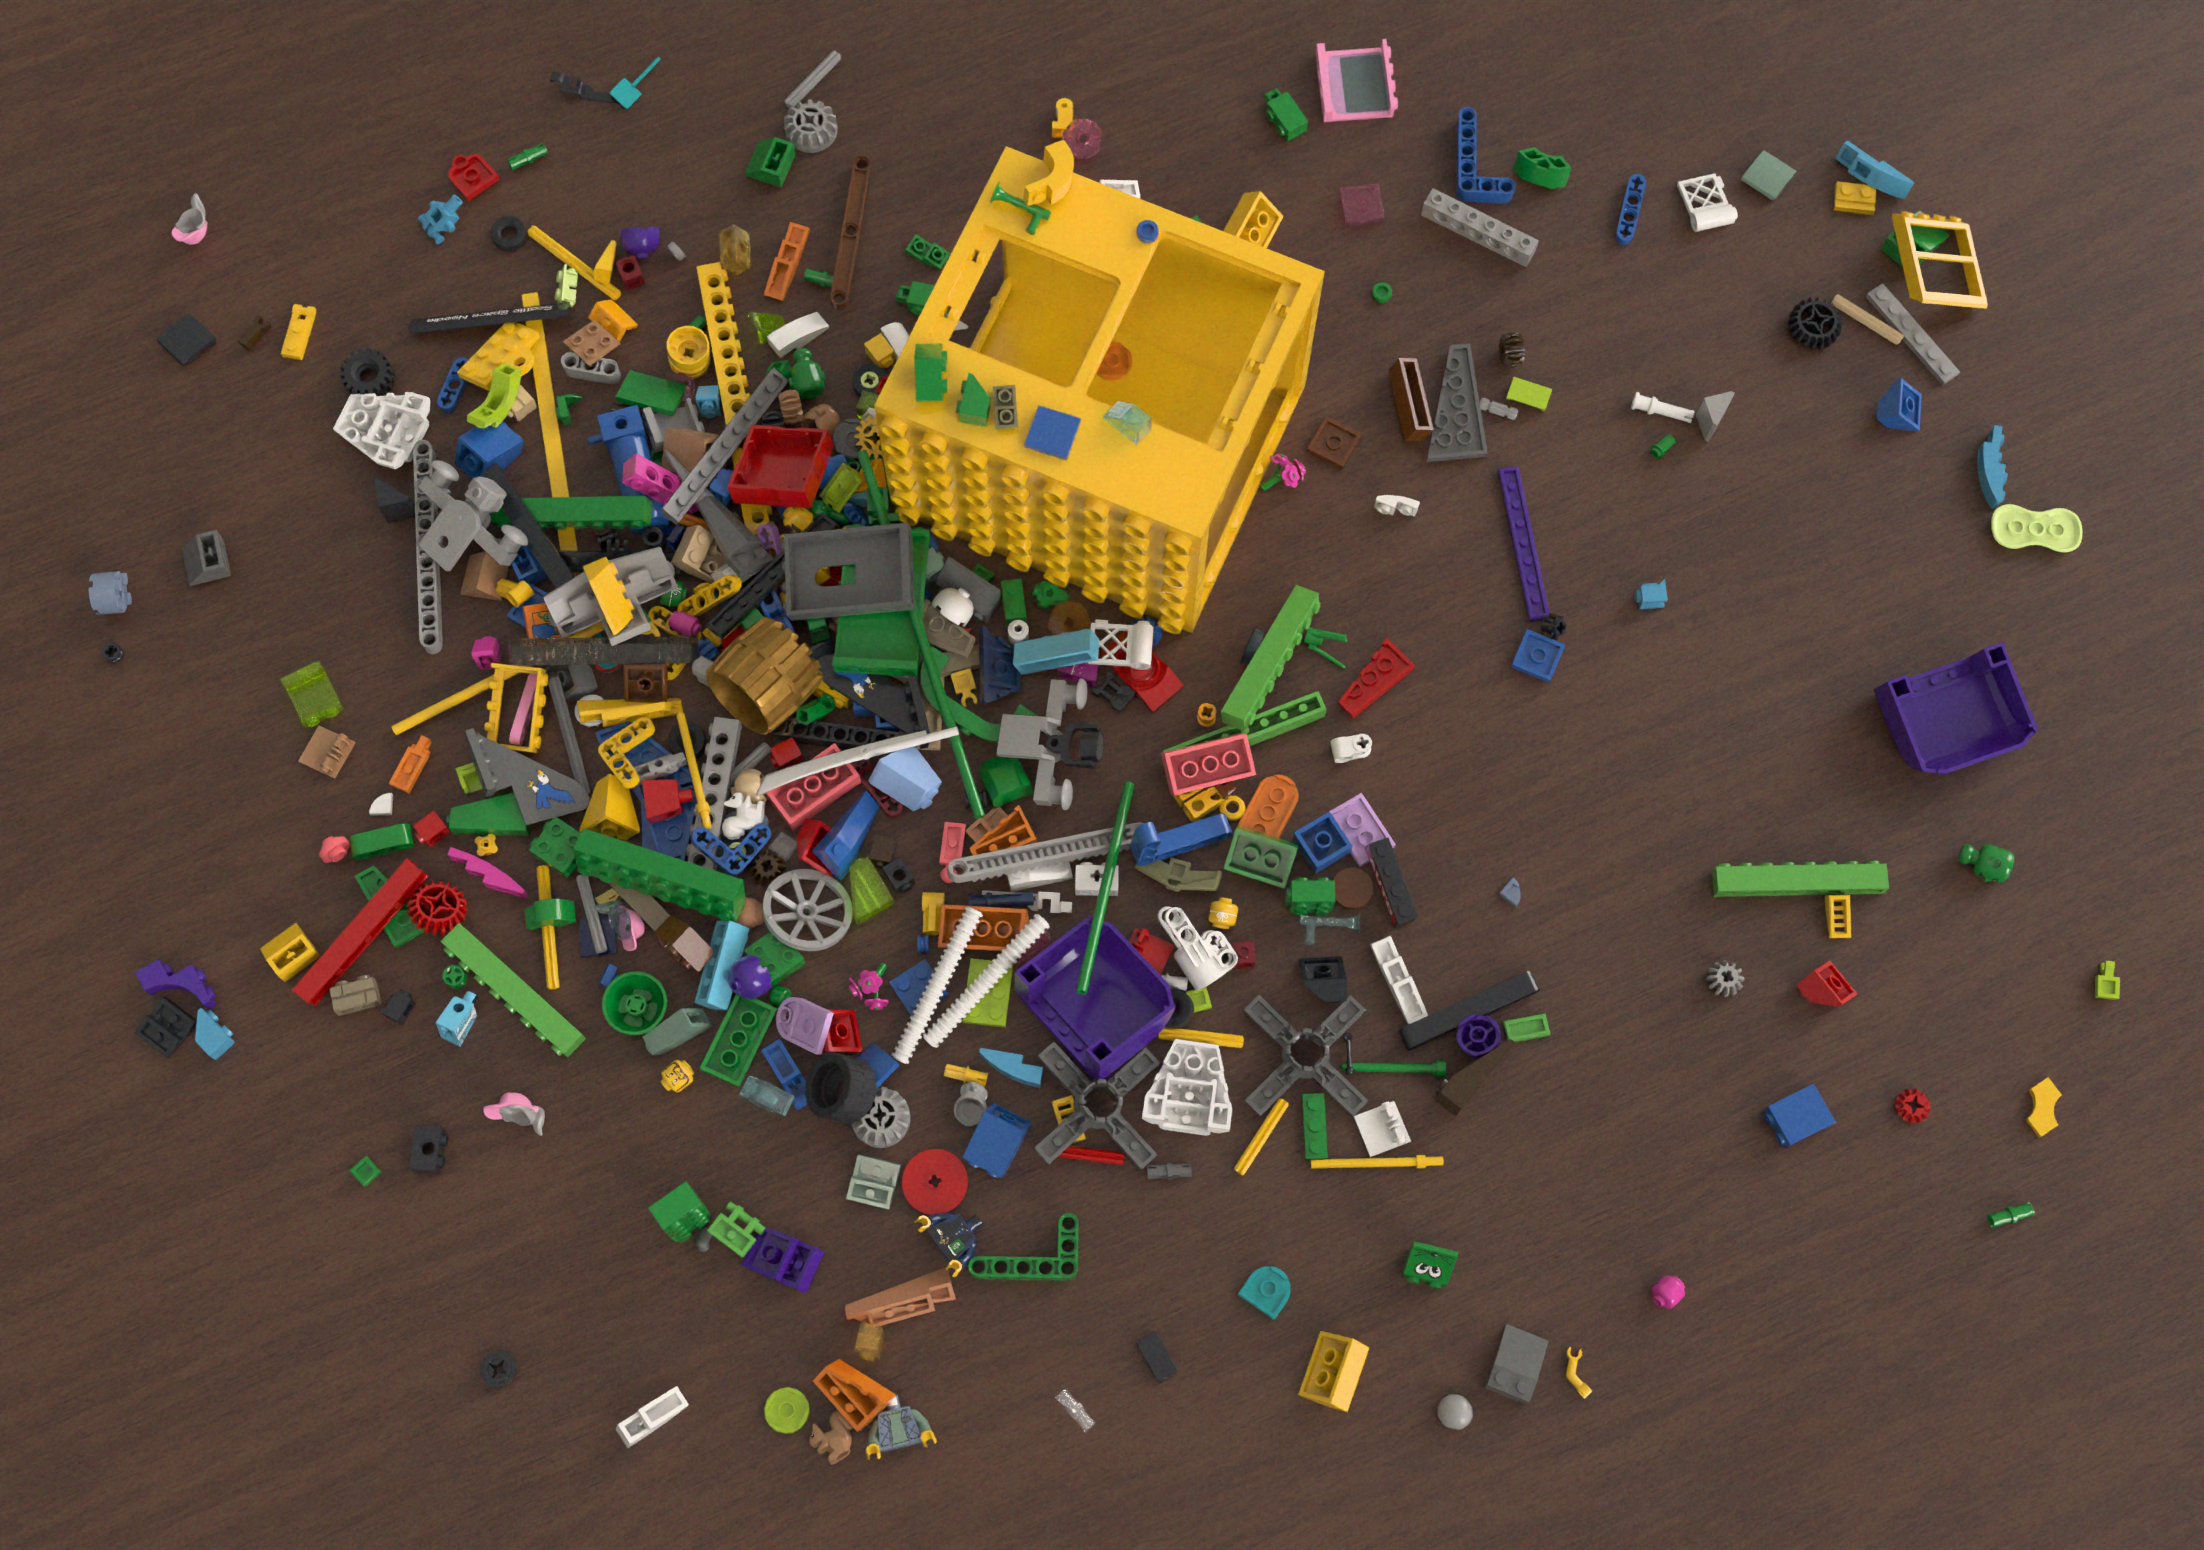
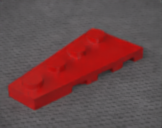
[1338,638,1415,719]

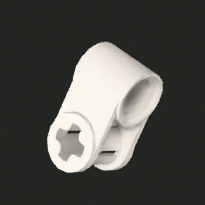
[1330,734,1372,763]

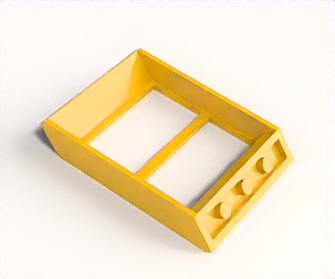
[1892,211,1988,309]

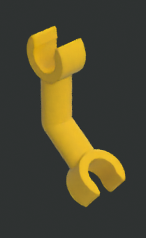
[1566,1346,1592,1399]

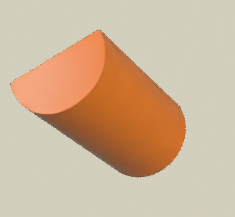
[938,904,1029,951]

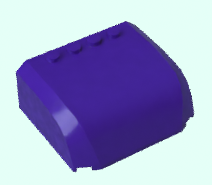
[1874,642,2038,774]
[1015,916,1175,1081]

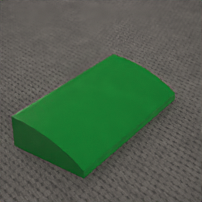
[700,994,777,1087]

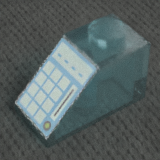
[1103,401,1152,445]

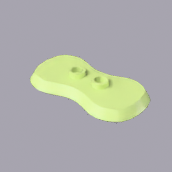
[1991,504,2082,552]

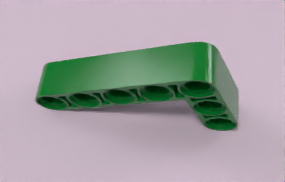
[968,1213,1079,1281]

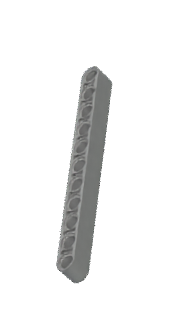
[413,440,443,654]

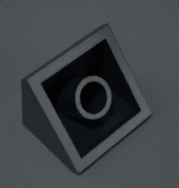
[374,478,415,523]

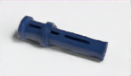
[968,892,1034,908]

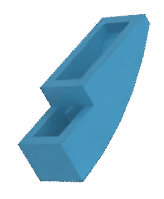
[979,1048,1043,1088]

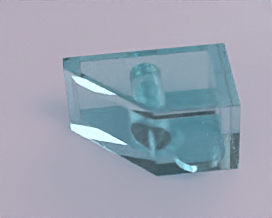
[739,1075,795,1116]

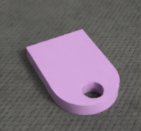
[776,997,834,1054]

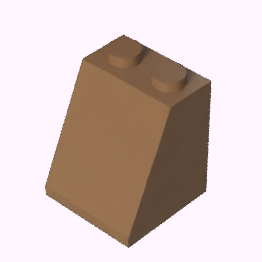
[662,428,727,478]

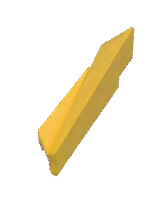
[577,698,683,727]

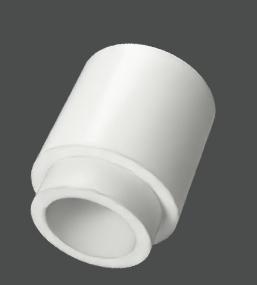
[1008,620,1029,645]

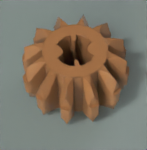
[778,390,803,425]

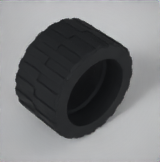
[805,1053,877,1124]

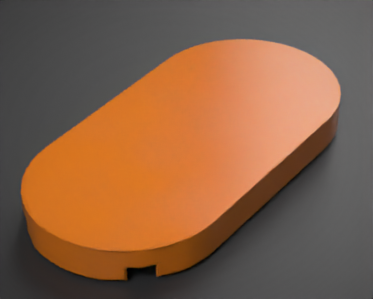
[1238,775,1299,838]

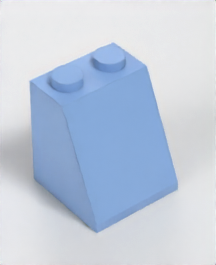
[868,746,942,811]

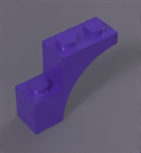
[135,959,217,1009]

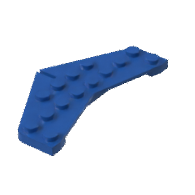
[595,721,698,861]

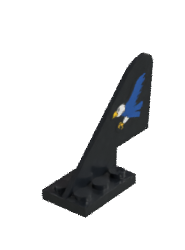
[818,654,930,749]

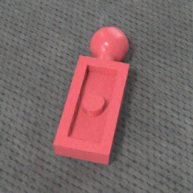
[939,822,966,883]

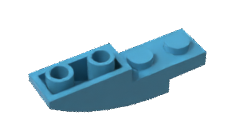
[1835,141,1915,199]
[1977,425,2008,509]

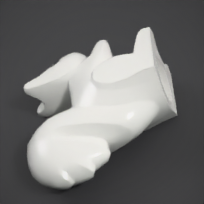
[722,792,765,840]

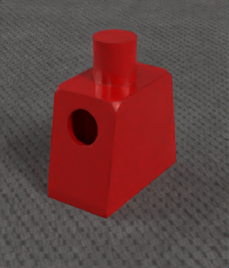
[642,780,694,824]

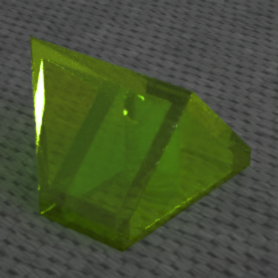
[746,311,786,344]

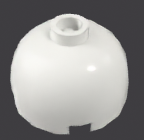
[931,587,974,627]

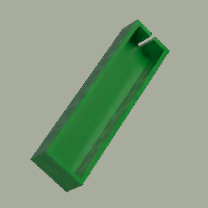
[573,828,746,923]

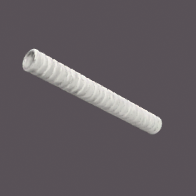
[891,906,983,1064]
[923,914,1049,1048]

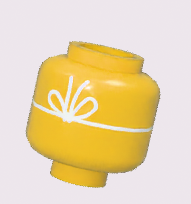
[1208,897,1238,930]

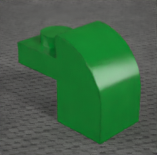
[525,899,576,930]

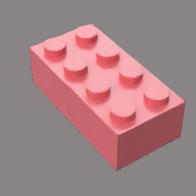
[1161,733,1256,795]
[766,743,861,831]

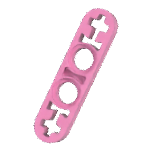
[509,674,537,746]

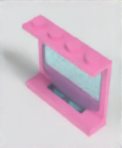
[1315,39,1398,122]

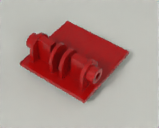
[1129,928,1174,976]

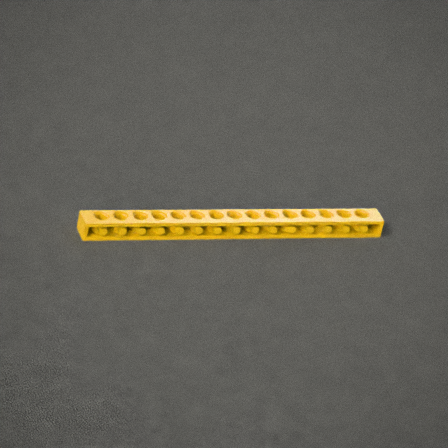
[696,262,776,558]

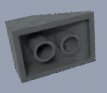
[1484,1324,1548,1404]

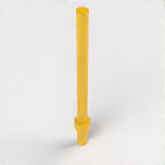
[676,713,712,829]
[1311,1155,1443,1169]

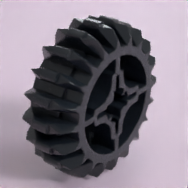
[1787,297,1843,350]

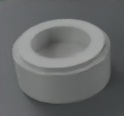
[667,242,686,261]

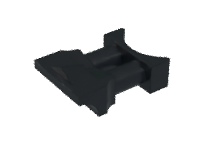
[1092,671,1136,712]

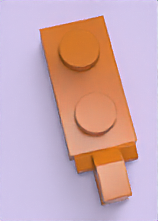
[389,735,432,794]

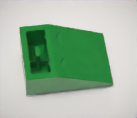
[1880,211,1950,267]

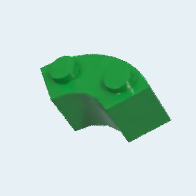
[1513,147,1571,189]

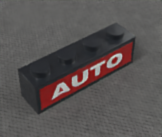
[1365,837,1418,928]

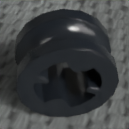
[102,643,124,663]

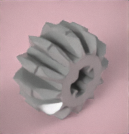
[1706,960,1744,997]

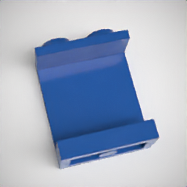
[1763,1084,1836,1149]

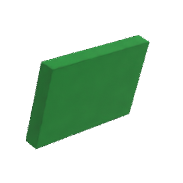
[615,370,687,417]

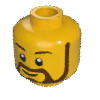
[661,1060,694,1092]

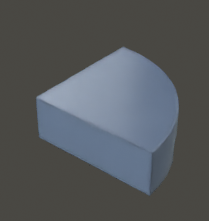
[1499,878,1521,908]

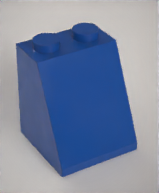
[455,421,524,479]
[962,1103,1033,1178]

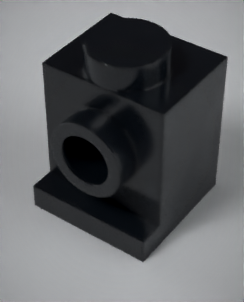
[379,989,416,1026]

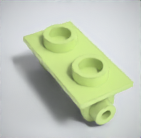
[555,264,578,308]

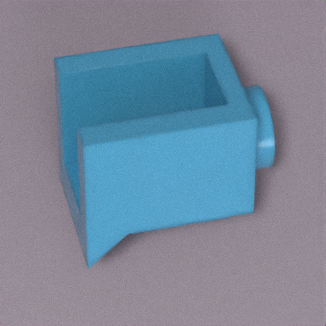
[1634,579,1668,609]

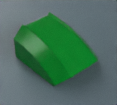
[978,756,1034,809]

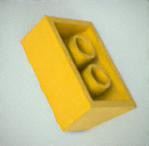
[1223,191,1284,248]
[583,557,634,635]
[1298,1331,1369,1412]

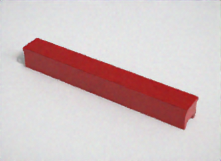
[291,858,429,1007]

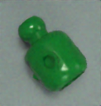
[788,348,826,400]
[1958,844,2015,883]

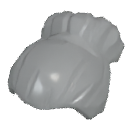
[954,1081,988,1126]

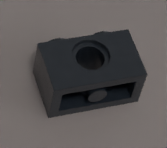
[409,1125,449,1174]

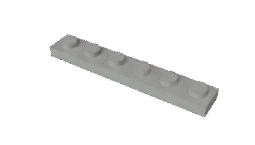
[1866,283,1960,386]

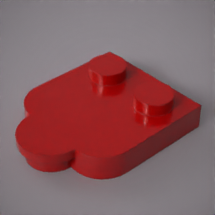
[448,154,500,201]

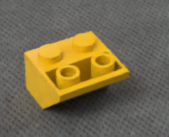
[260,923,321,982]

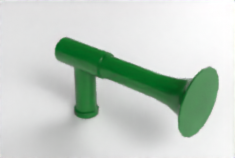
[990,182,1051,235]

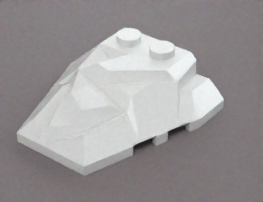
[333,392,430,469]
[1142,1039,1232,1136]

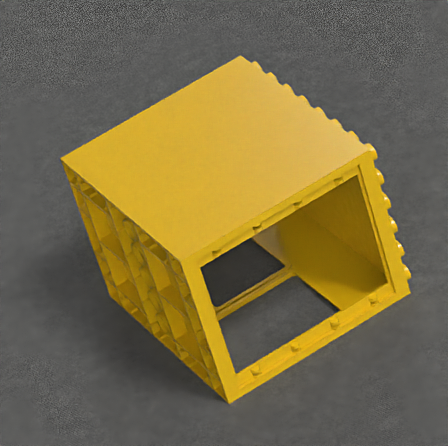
[874,146,1325,634]

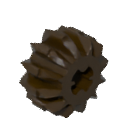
[1499,332,1526,367]
[750,850,786,887]

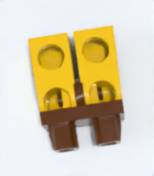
[1173,781,1236,823]

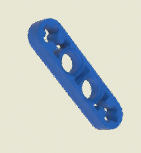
[1615,174,1646,245]

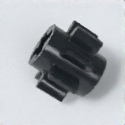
[1540,613,1566,640]

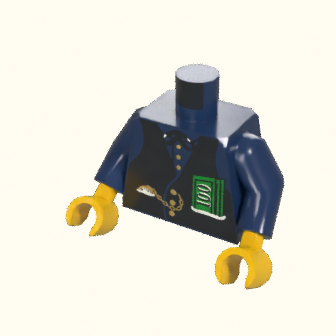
[914,1212,983,1277]

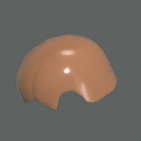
[736,897,764,930]

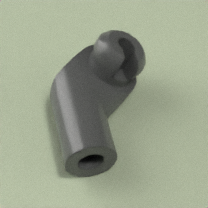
[695,1226,713,1252]

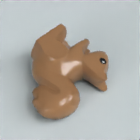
[809,1410,853,1465]

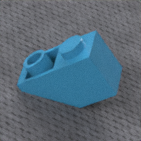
[696,385,721,419]
[195,1008,235,1060]

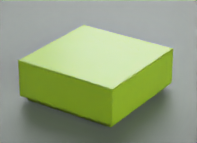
[1185,987,1212,1013]

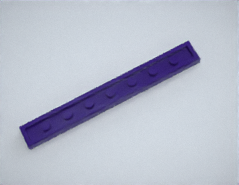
[1498,466,1549,622]

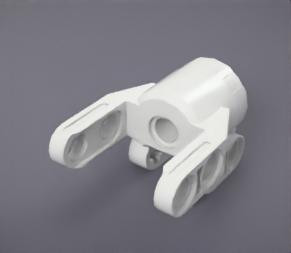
[1157,907,1238,991]

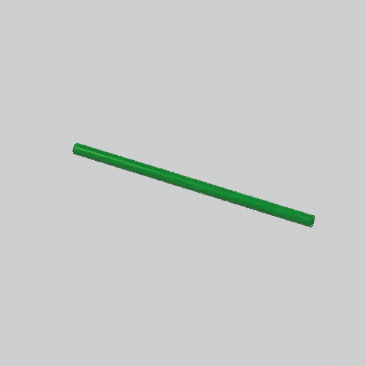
[1076,782,1134,995]

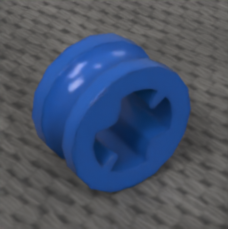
[917,935,929,954]

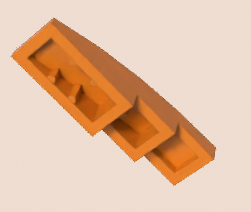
[764,222,810,301]

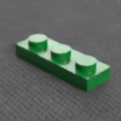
[1302,1093,1328,1160]

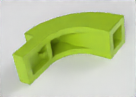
[467,363,521,429]

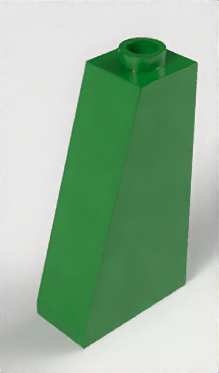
[446,793,531,836]

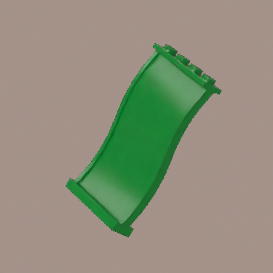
[832,524,931,677]

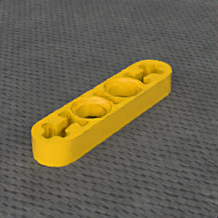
[678,575,742,618]

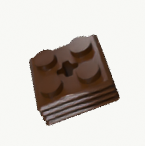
[623,659,668,703]

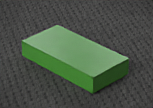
[1502,1014,1550,1043]

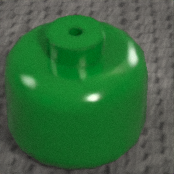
[769,986,792,1008]

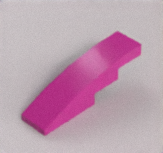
[448,847,528,899]

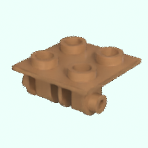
[563,319,621,366]
[298,726,356,779]

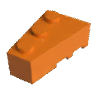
[970,805,1037,856]
[813,1359,897,1432]

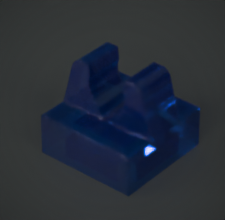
[662,524,686,551]

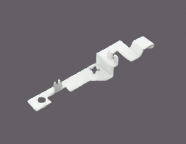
[982,891,1072,913]

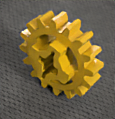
[854,414,883,459]

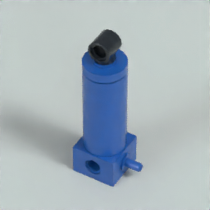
[587,405,669,551]

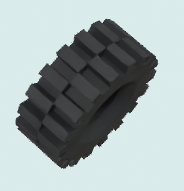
[340,348,395,396]

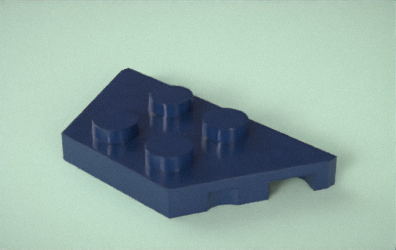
[979,626,1021,705]

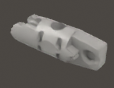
[634,752,687,785]

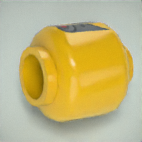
[783,507,814,533]

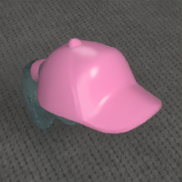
[594,901,645,951]

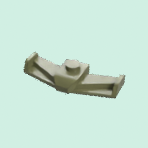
[1134,858,1222,892]

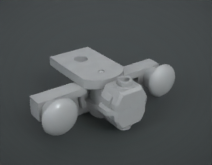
[418,460,528,571]

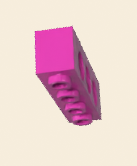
[622,453,699,515]

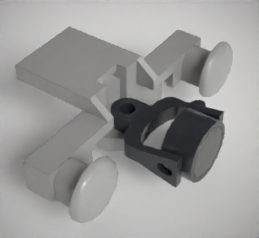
[997,678,1104,810]

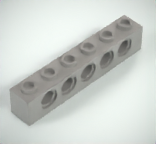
[1421,188,1539,267]

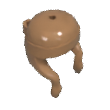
[801,404,841,436]

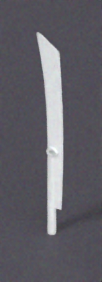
[757,726,959,796]

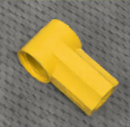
[495,578,534,608]
[922,892,945,935]

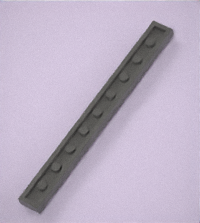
[660,367,788,525]

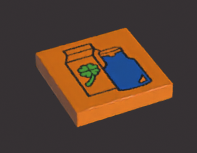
[522,603,570,648]

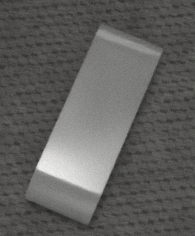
[561,352,621,384]

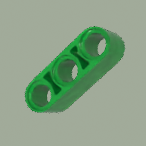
[349,824,414,860]

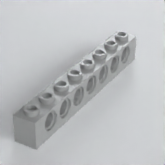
[686,717,742,871]

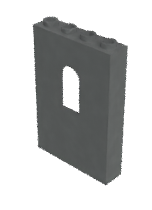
[781,523,915,621]

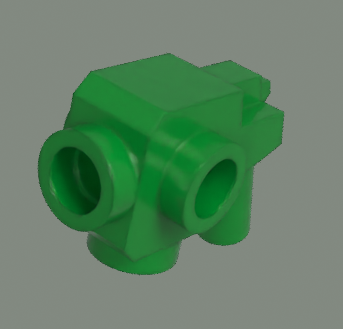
[1031,581,1070,619]

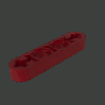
[851,759,903,818]

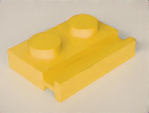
[1834,181,1876,215]

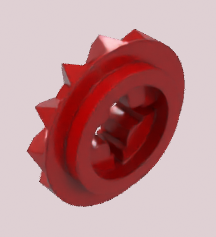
[1895,1089,1931,1123]

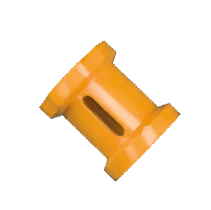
[1197,703,1216,727]

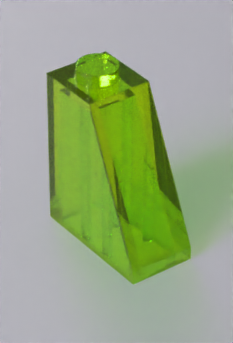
[849,856,894,925]

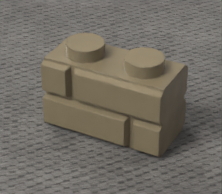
[330,975,382,1016]

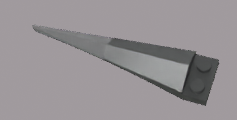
[665,450,774,577]

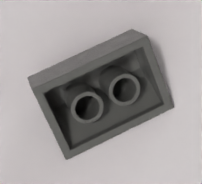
[936,557,1001,624]

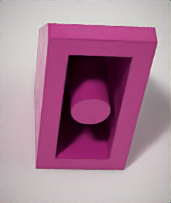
[472,636,501,670]

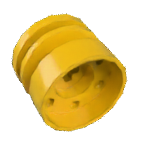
[667,326,711,379]

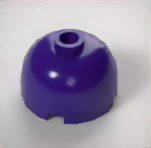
[619,227,660,259]
[729,955,771,999]
[1457,1014,1501,1059]

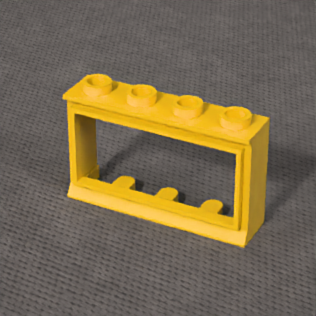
[485,663,548,753]

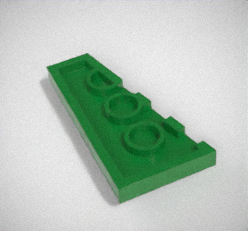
[355,865,424,948]

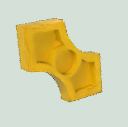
[2026,1077,2061,1138]

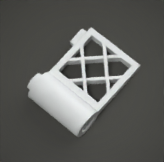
[1677,174,1737,232]
[1088,619,1154,670]

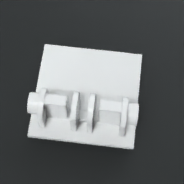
[1354,1101,1411,1157]

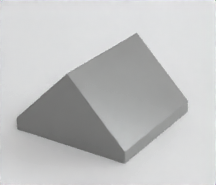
[1696,391,1735,442]

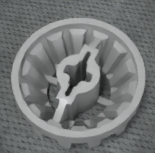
[784,99,838,153]
[852,1087,911,1148]

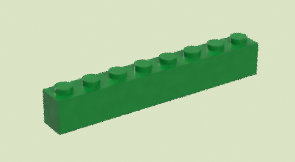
[490,496,653,530]

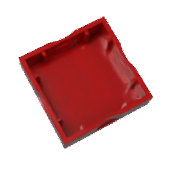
[727,425,834,508]

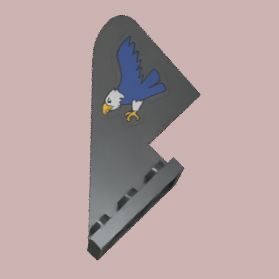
[464,728,590,826]

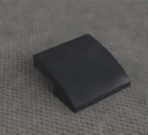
[157,313,216,366]
[134,997,197,1058]

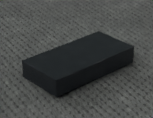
[1137,1332,1178,1383]

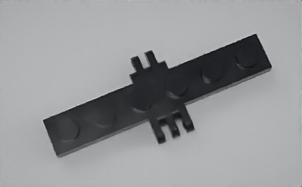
[557,537,680,574]

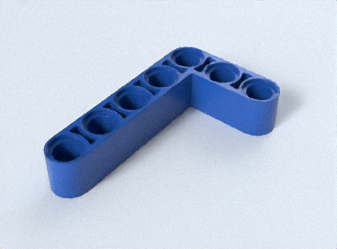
[1456,107,1516,203]
[1130,814,1233,866]

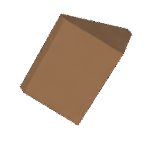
[461,551,510,601]

